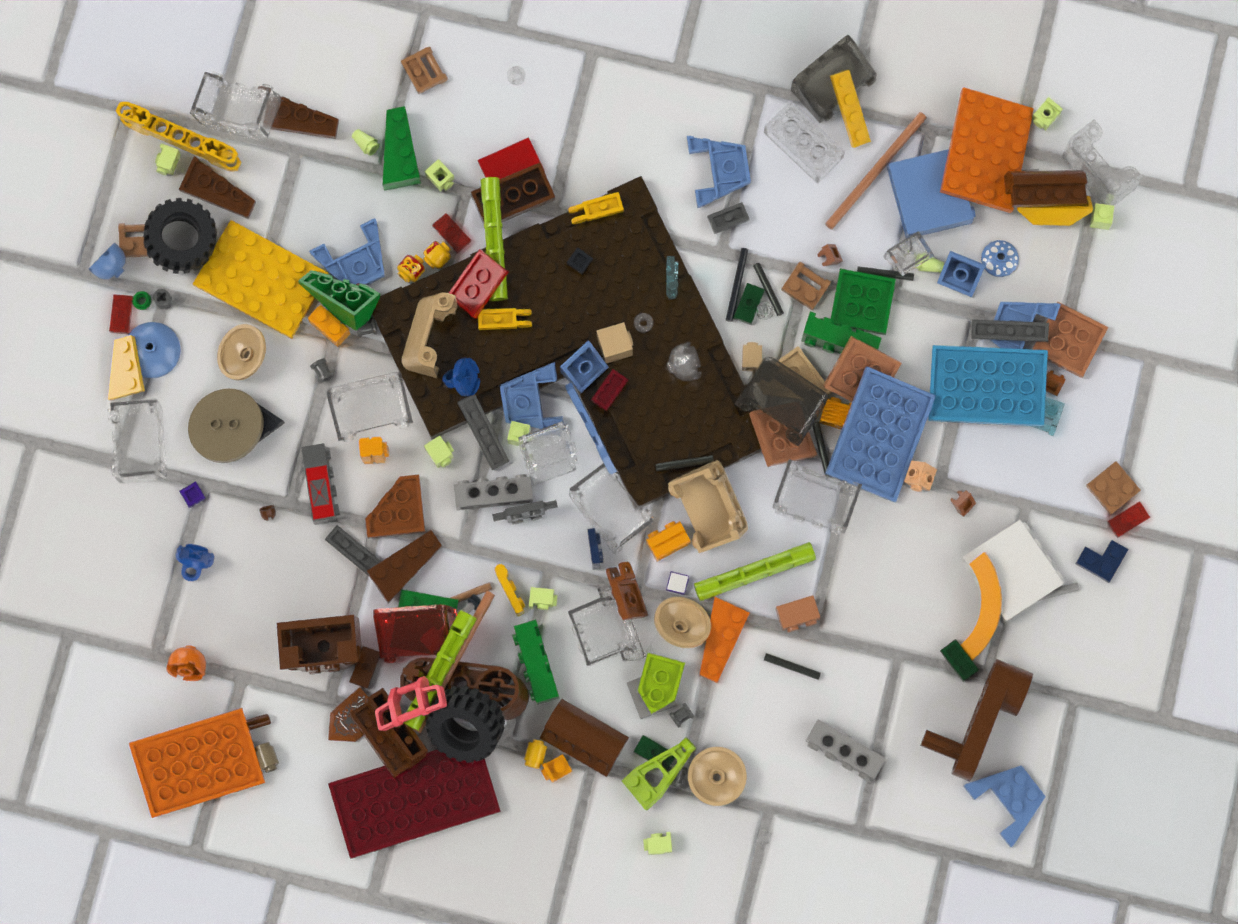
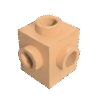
[904,461,937,492]

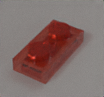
[109,294,133,334]

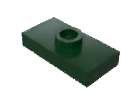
[734,283,765,325]
[940,639,979,682]
[633,735,675,771]

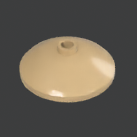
[217,324,266,380]
[654,597,711,648]
[688,747,747,806]

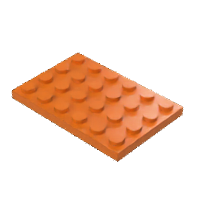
[940,87,1034,213]
[129,708,265,818]

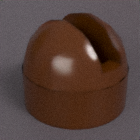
[259,505,276,521]

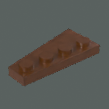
[261,91,339,139]
[179,156,256,219]
[367,530,442,604]

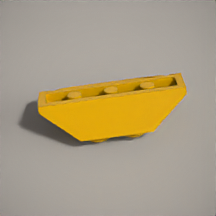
[1017,195,1093,226]

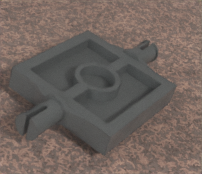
[492,500,558,524]

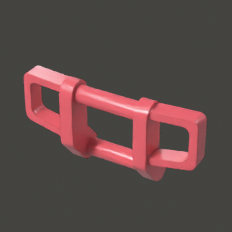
[375,676,447,731]

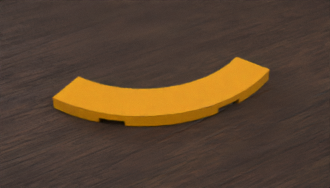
[961,552,1002,660]

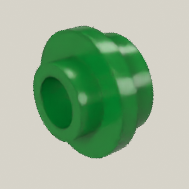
[132,291,152,310]

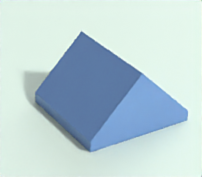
[937,251,986,297]
[560,341,609,393]

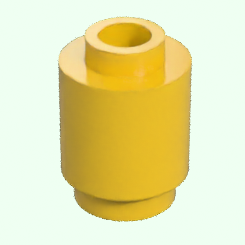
[524,739,547,769]

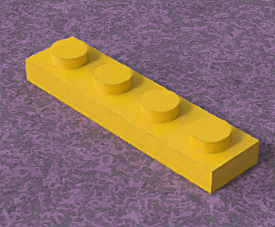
[830,70,871,148]

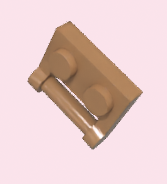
[401,47,448,94]
[118,223,148,258]
[781,261,832,311]

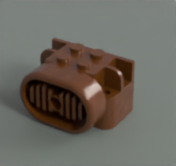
[277,614,362,674]

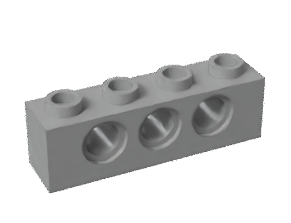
[454,474,533,510]
[806,719,886,781]

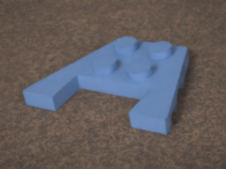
[687,136,751,208]
[309,218,385,285]
[990,302,1061,349]
[500,363,565,435]
[963,765,1046,847]

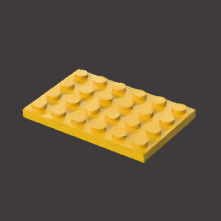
[193,220,329,339]

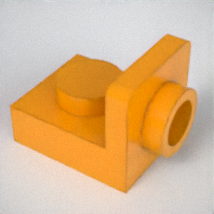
[541,754,572,783]

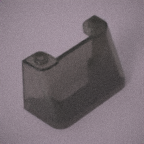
[791,35,877,123]
[734,357,828,446]

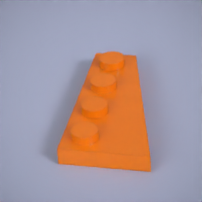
[700,597,750,683]

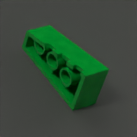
[382,106,421,191]
[801,311,882,353]
[512,619,559,705]

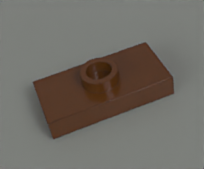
[349,646,382,689]

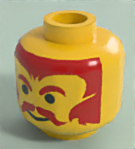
[423,241,451,269]
[397,255,425,283]

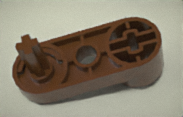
[400,657,529,720]
[920,659,1033,782]

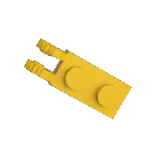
[568,192,624,224]
[478,308,532,330]
[494,564,526,617]

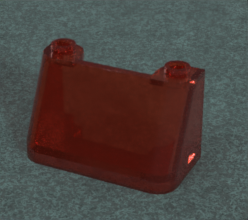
[373,605,457,663]

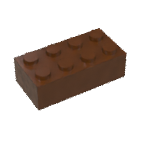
[471,163,555,225]

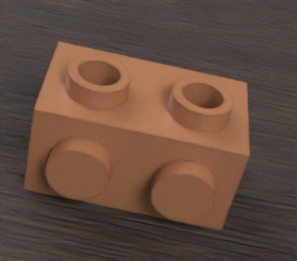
[775,595,820,633]

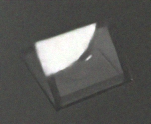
[884,231,934,276]

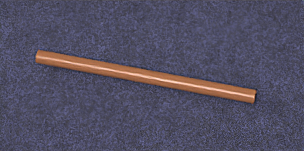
[825,112,927,230]
[412,591,495,733]

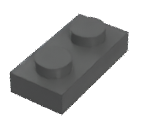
[707,202,749,235]

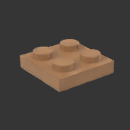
[1086,461,1141,515]

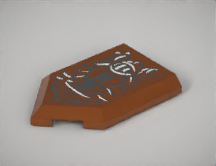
[328,687,368,742]

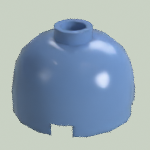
[89,242,126,280]

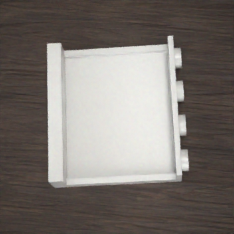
[961,520,1064,623]

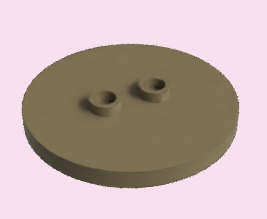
[188,388,263,463]

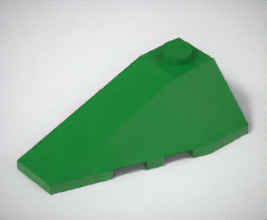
[298,270,380,331]

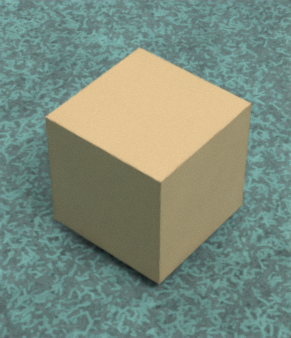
[597,322,633,364]

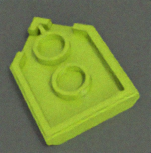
[638,653,685,714]

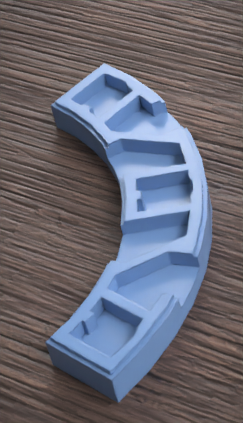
[565,382,617,474]

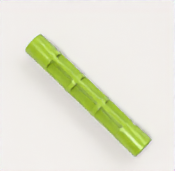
[481,177,508,301]
[694,542,816,601]
[403,610,477,731]

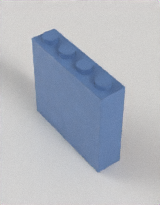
[887,149,976,239]

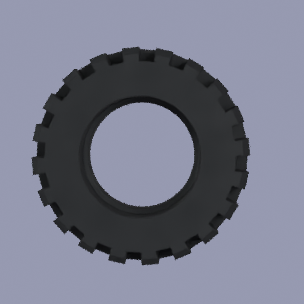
[143,198,217,274]
[426,686,505,763]

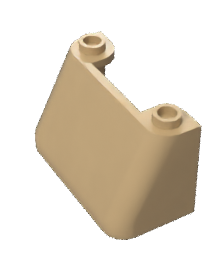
[402,292,458,378]
[668,460,748,553]

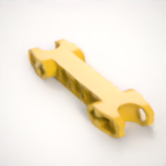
[115,102,242,172]

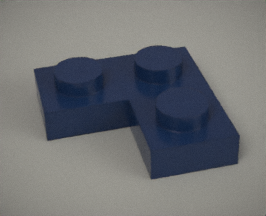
[587,528,604,570]
[1075,540,1129,583]

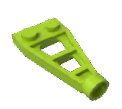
[621,737,696,810]

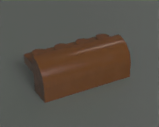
[1004,170,1088,207]
[349,688,428,778]
[540,699,629,777]

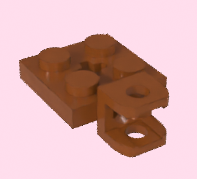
[606,562,648,620]

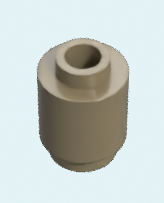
[255,742,279,773]

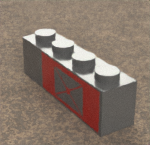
[301,443,340,525]

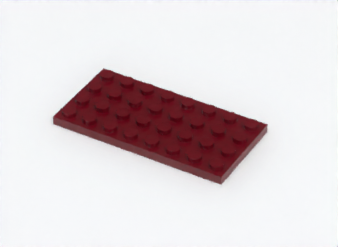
[328,749,501,859]

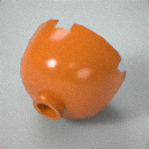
[166,645,206,681]

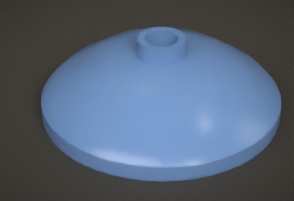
[128,322,181,378]

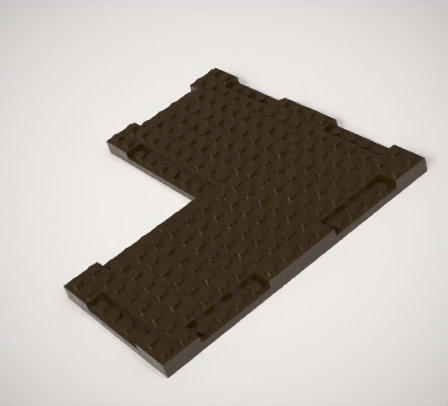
[372,176,762,511]

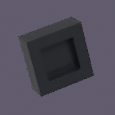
[566,248,593,275]

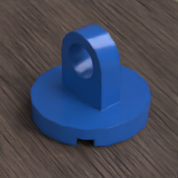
[442,358,480,397]
[175,544,215,581]

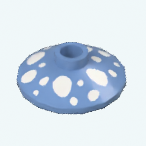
[981,240,1019,277]

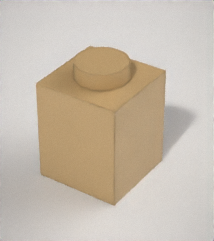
[742,342,762,372]

